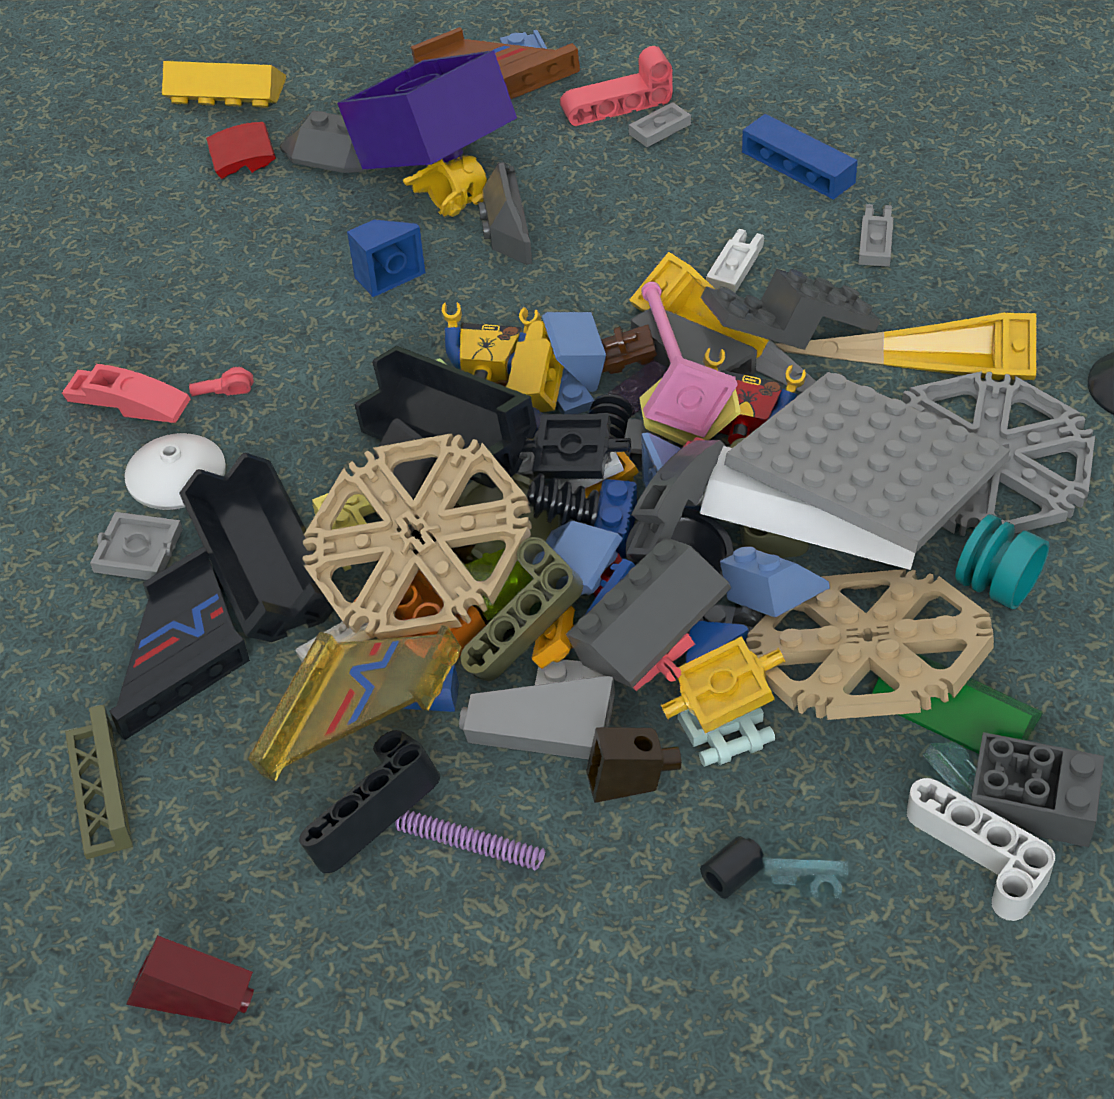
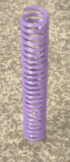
[395,810,545,871]

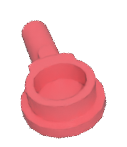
[189,367,254,397]

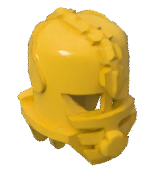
[403,155,487,217]

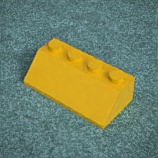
[162,61,286,108]

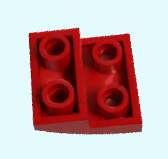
[206,122,276,179]

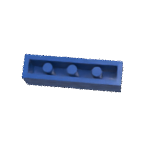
[742,114,858,200]

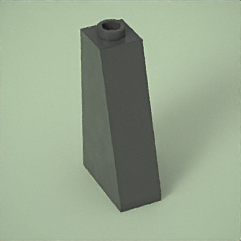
[631,308,757,376]

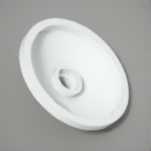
[125,433,226,510]

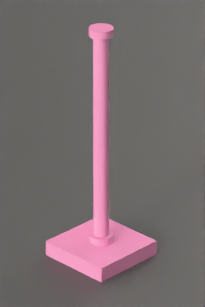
[641,282,738,438]

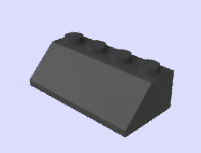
[566,537,731,688]

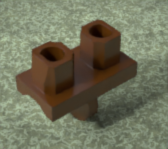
[601,324,657,374]

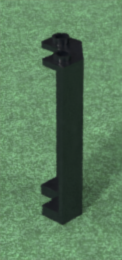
[355,346,537,489]
[179,453,334,642]

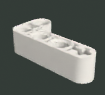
[907,778,1055,921]

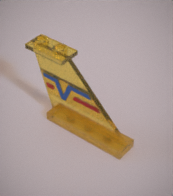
[248,625,462,781]

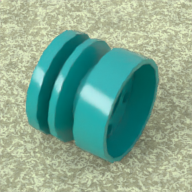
[955,514,1050,609]

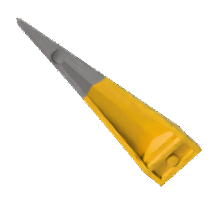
[629,252,816,393]

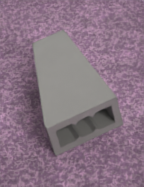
[459,676,615,759]

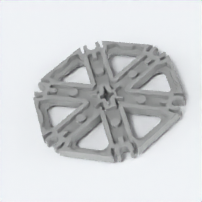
[902,371,1095,536]

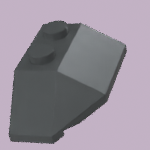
[280,110,384,173]
[478,162,532,265]

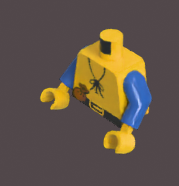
[441,302,542,382]

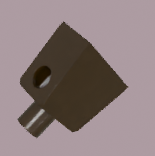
[586,727,682,803]

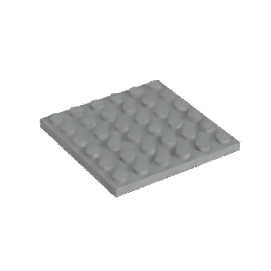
[724,372,1010,553]

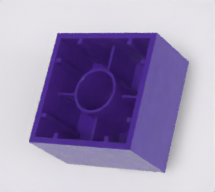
[337,50,517,169]

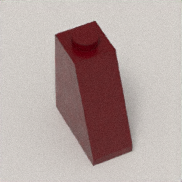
[126,935,254,1024]

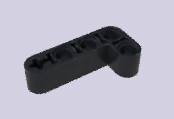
[299,730,440,873]

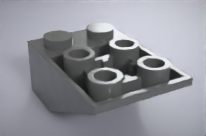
[971,732,1104,847]

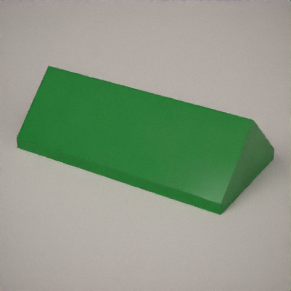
[872,654,1043,754]

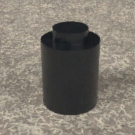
[700,836,764,899]

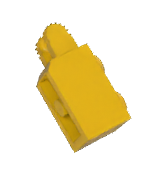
[506,320,564,412]

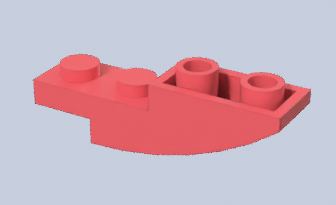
[62,364,191,423]

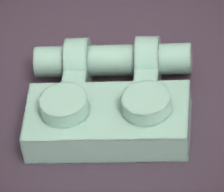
[678,707,775,767]

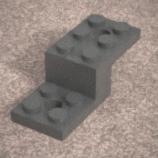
[701,269,881,350]

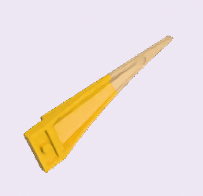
[775,313,1036,381]

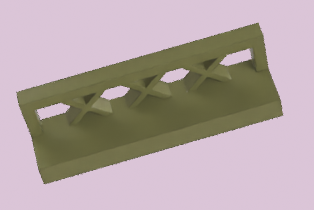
[65,704,133,859]

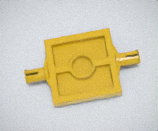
[661,636,786,734]

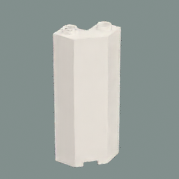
[698,446,915,570]

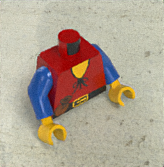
[703,348,806,444]

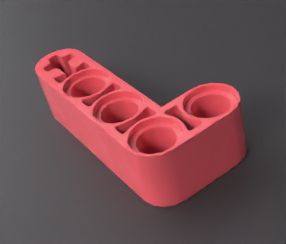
[560,46,673,126]

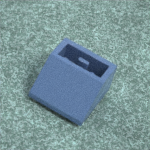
[520,521,623,596]

